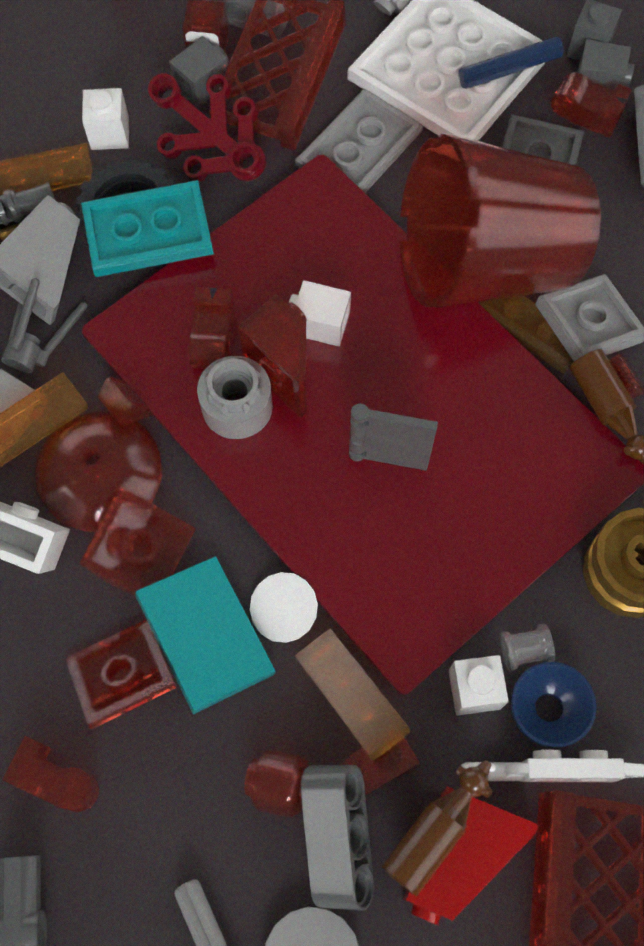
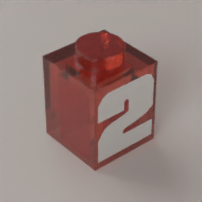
[182,0,229,52]

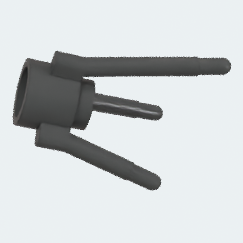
[1,278,87,373]

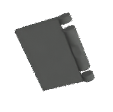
[349,404,438,471]

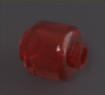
[244,750,309,817]

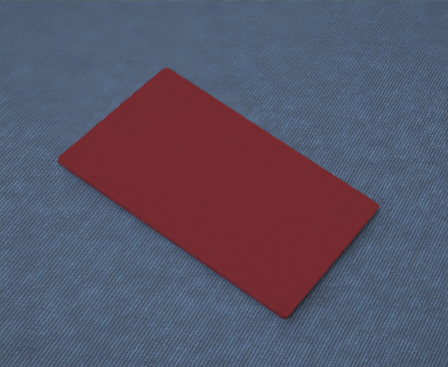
[82,154,644,695]

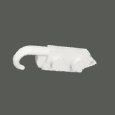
[461,750,644,782]

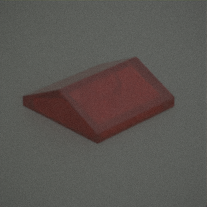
[79,487,196,596]
[66,619,177,730]

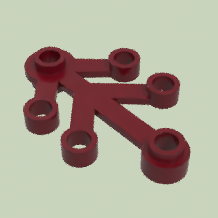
[148,73,266,182]

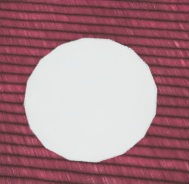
[250,572,318,643]

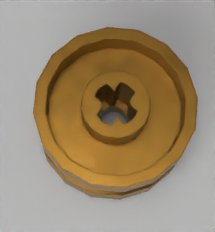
[583,508,644,618]

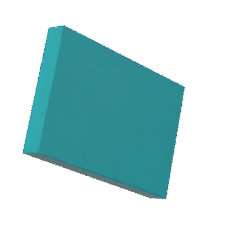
[81,180,214,277]
[135,556,276,714]

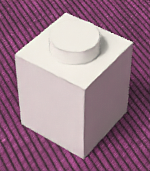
[82,88,129,150]
[287,280,351,347]
[448,655,509,716]

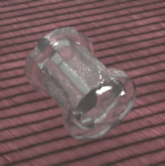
[500,623,555,671]

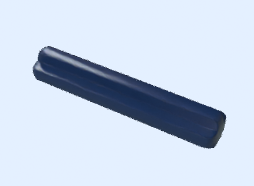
[458,37,564,89]

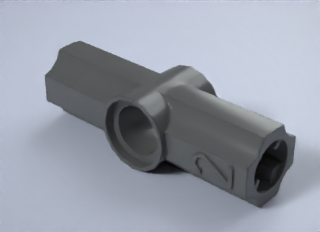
[0,856,47,946]

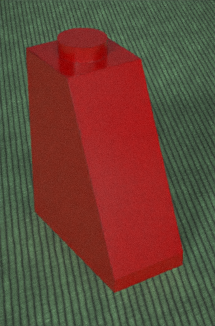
[403,786,538,926]

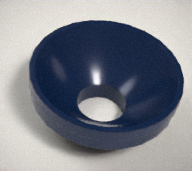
[510,662,597,748]

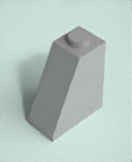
[0,195,80,325]

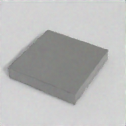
[535,274,644,362]

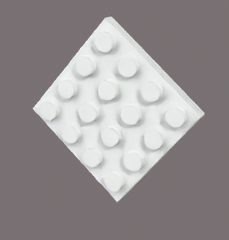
[348,0,546,153]

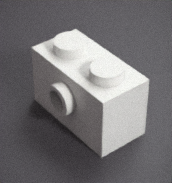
[0,502,70,574]

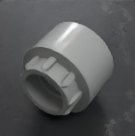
[197,356,273,439]

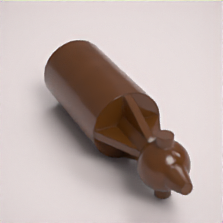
[570,349,644,464]
[381,760,493,897]

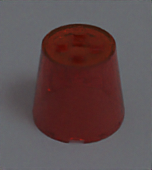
[400,134,601,308]

